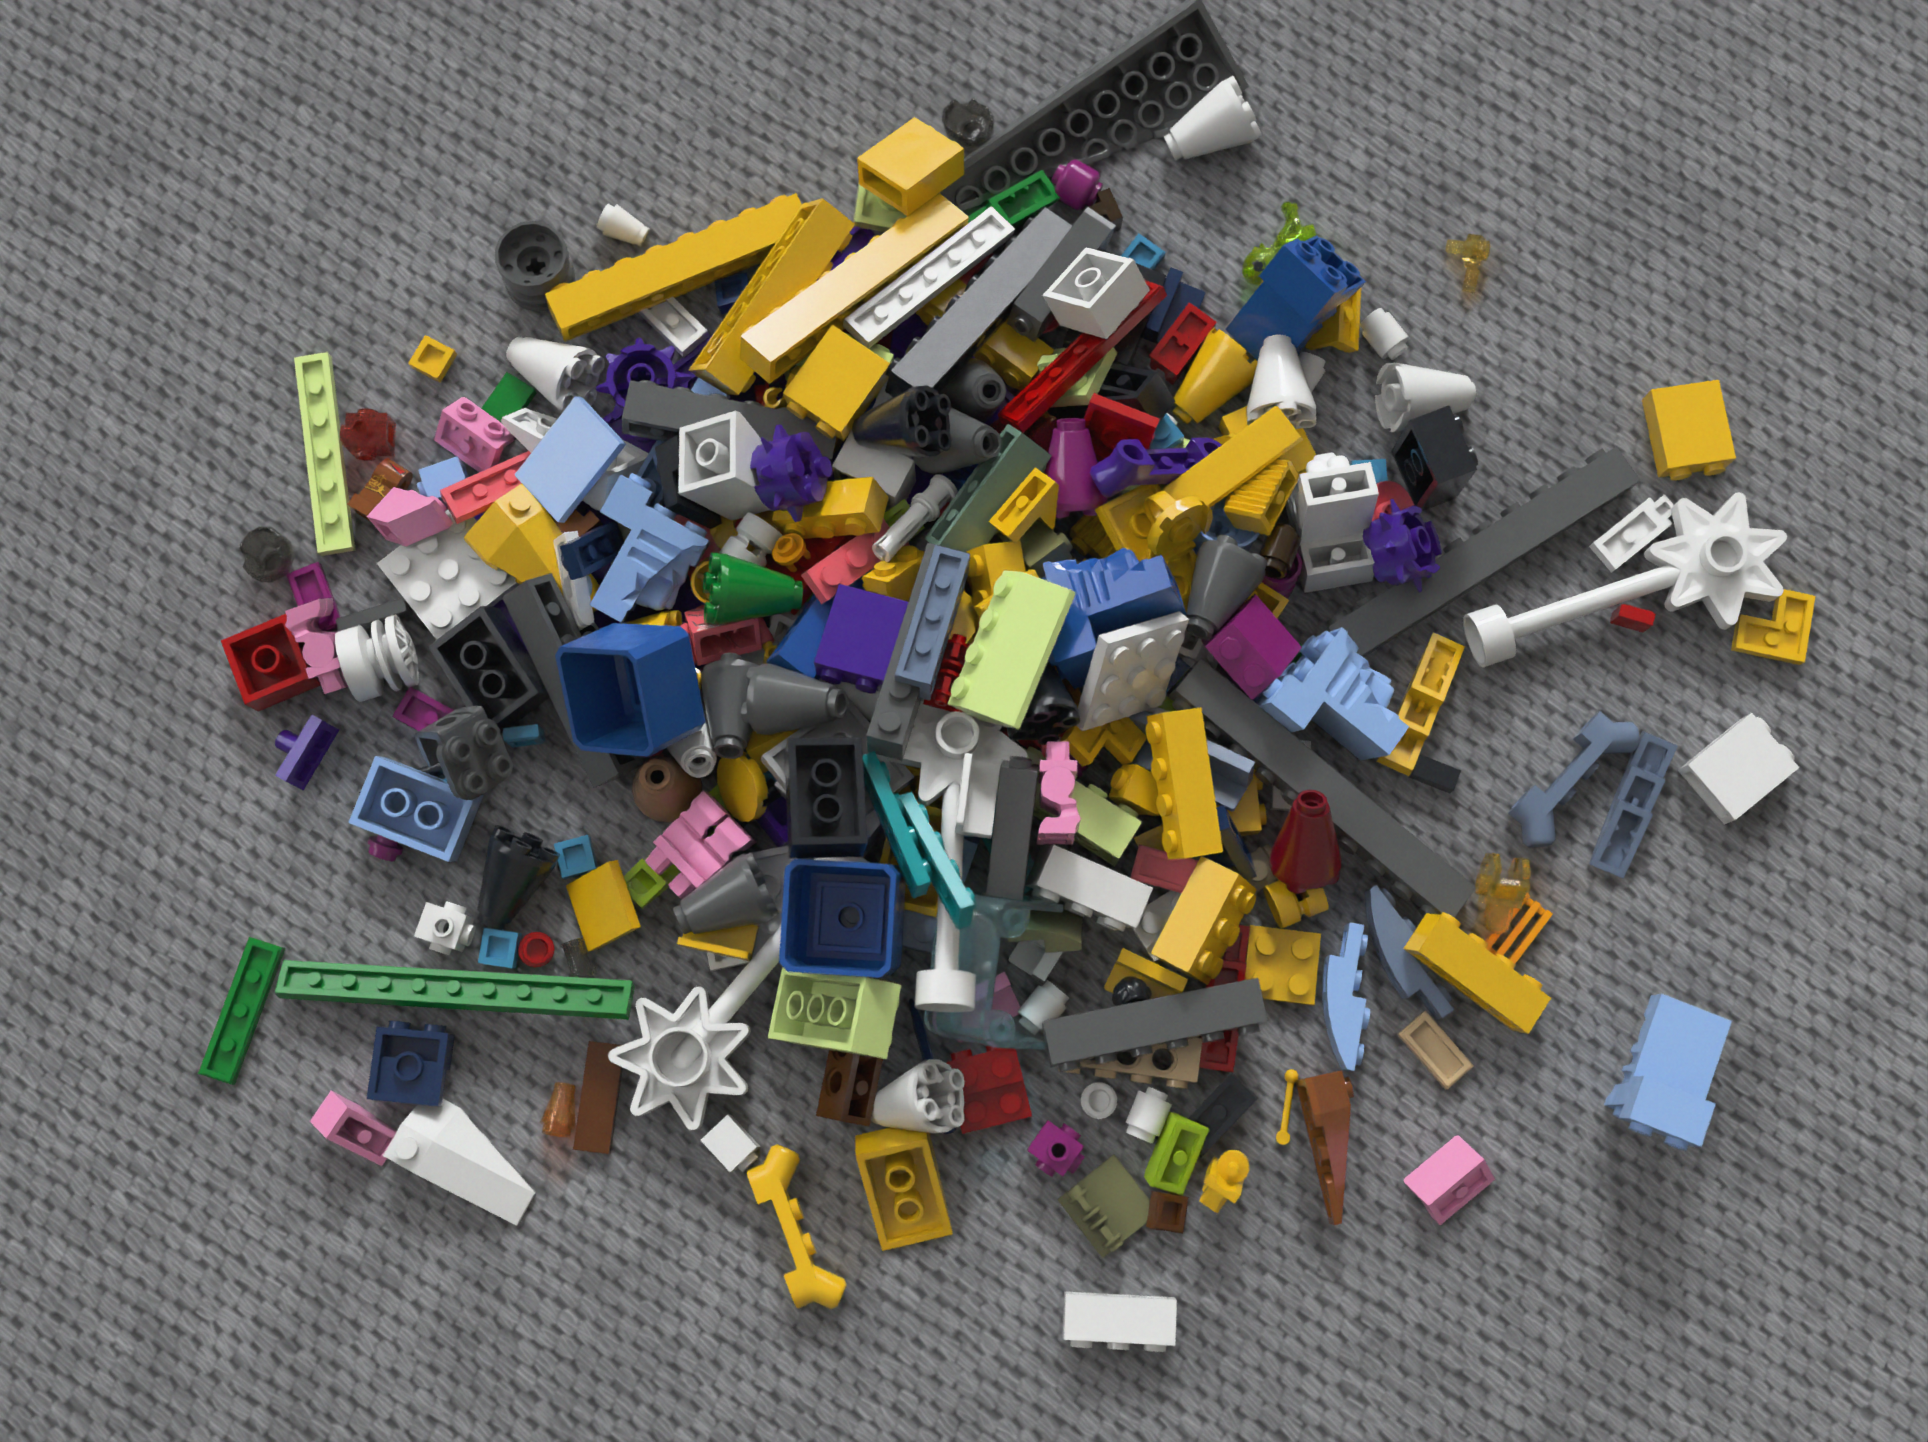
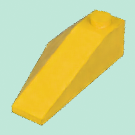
[464,484,600,613]

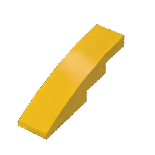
[1376,632,1465,776]

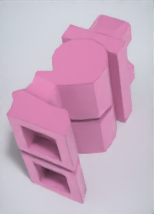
[285,598,348,694]
[1036,742,1081,845]
[645,790,756,899]

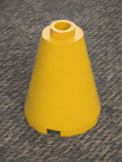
[1172,327,1257,425]

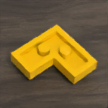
[1731,589,1816,665]
[1059,717,1147,766]

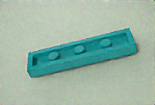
[863,751,933,898]
[899,791,976,930]

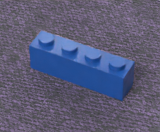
[766,568,874,680]

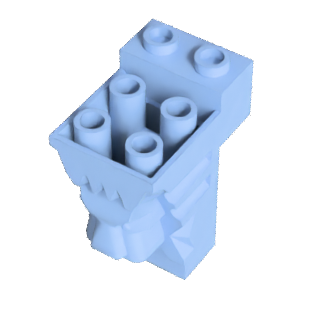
[590,473,710,623]
[1252,627,1409,760]
[1604,994,1732,1151]

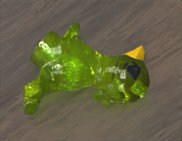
[1242,201,1316,286]

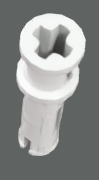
[872,474,958,562]

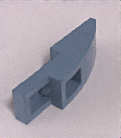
[1365,885,1454,1020]

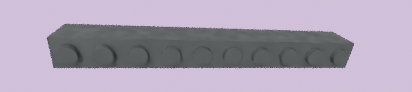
[1326,446,1640,657]
[1167,658,1476,917]

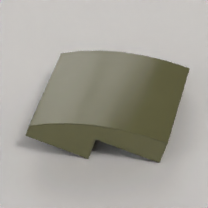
[1006,900,1083,953]

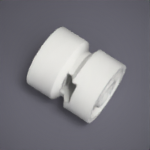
[719,512,783,567]

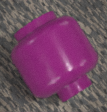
[1051,159,1103,211]

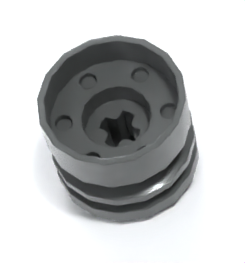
[495,221,575,312]

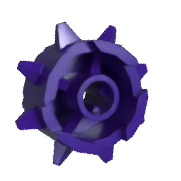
[596,338,691,421]
[750,424,832,522]
[1362,499,1442,592]

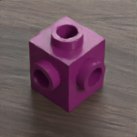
[1027,1120,1085,1178]

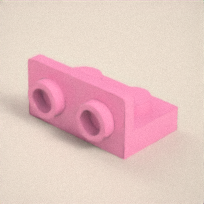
[434,397,515,472]

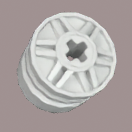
[335,614,419,702]

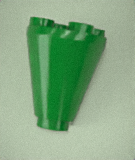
[703,553,803,625]

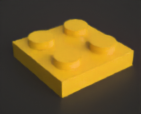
[1245,925,1321,1006]

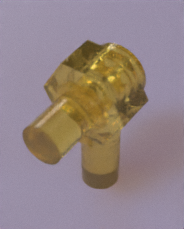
[1446,234,1490,293]

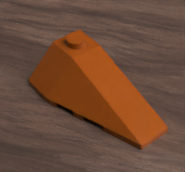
[1295,1070,1354,1225]

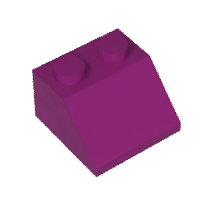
[1201,594,1302,700]

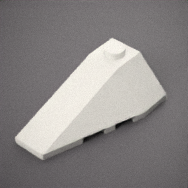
[501,408,649,511]
[383,1098,536,1226]

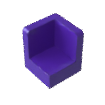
[756,796,788,847]

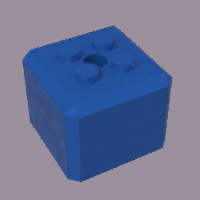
[555,623,705,757]
[779,859,906,978]

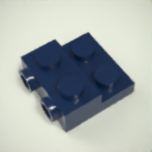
[367,1021,455,1106]

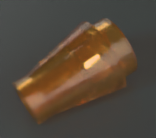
[540,1082,576,1138]

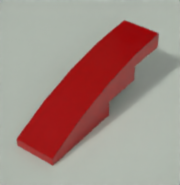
[1199,924,1250,1072]

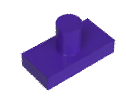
[275,714,339,791]

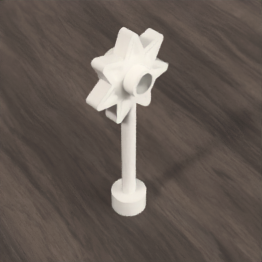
[1463,492,1787,667]
[885,699,1027,1013]
[608,857,869,1130]

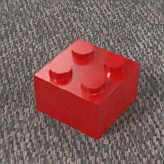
[221,614,321,712]

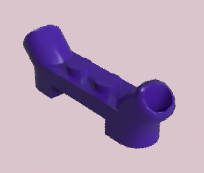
[1090,437,1222,498]

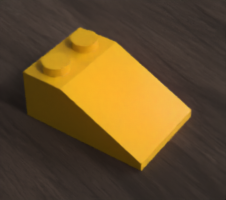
[855,1127,953,1251]

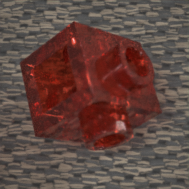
[340,408,396,461]

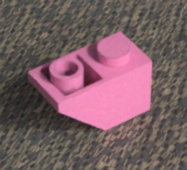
[367,487,453,546]

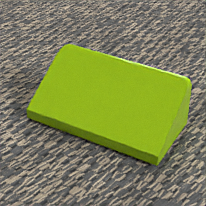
[1144,1112,1209,1196]

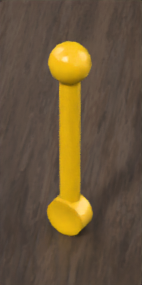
[1276,1069,1299,1145]

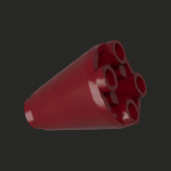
[1269,790,1342,894]

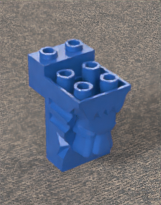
[1225,235,1366,360]
[1041,548,1187,689]

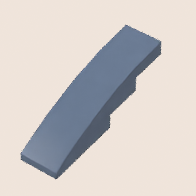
[1589,731,1678,879]

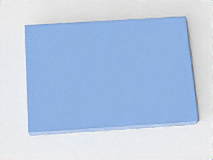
[515,396,626,523]

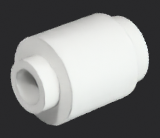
[1360,308,1409,360]
[1017,980,1069,1035]
[1126,1087,1172,1144]

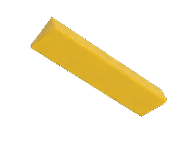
[1162,406,1303,508]

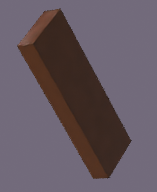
[573,1041,623,1154]

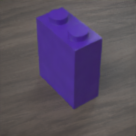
[814,584,908,694]

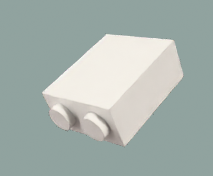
[1678,713,1799,825]

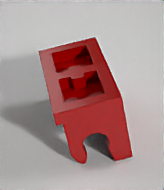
[1149,302,1217,385]

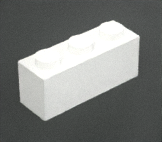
[1063,1291,1177,1352]

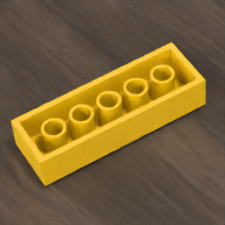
[689,198,855,395]

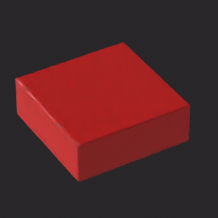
[1610,603,1656,633]

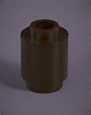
[1259,524,1301,579]

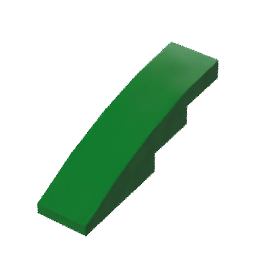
[968,170,1060,232]

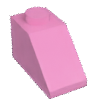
[310,1091,397,1166]

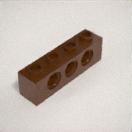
[816,977,898,1127]

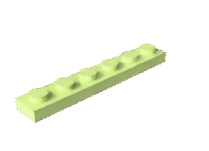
[294,352,356,556]

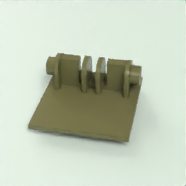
[1057,1154,1150,1258]

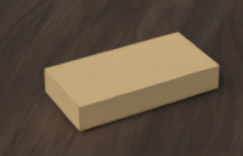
[1397,1011,1474,1090]

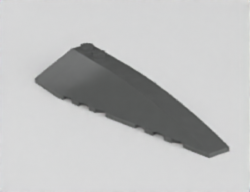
[940,0,1249,211]

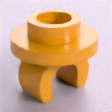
[772,533,811,572]

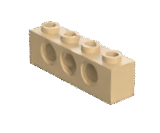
[1058,1038,1202,1089]

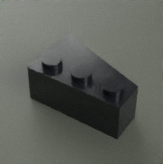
[1048,363,1175,424]

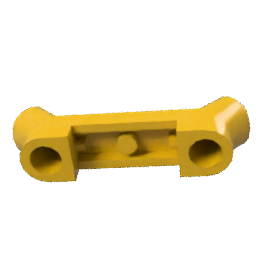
[747,1144,847,1309]

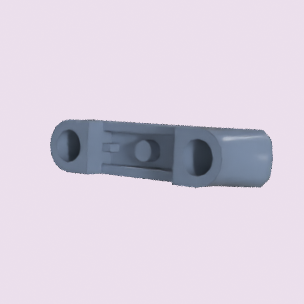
[1508,711,1639,847]

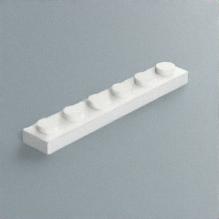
[843,207,1015,349]

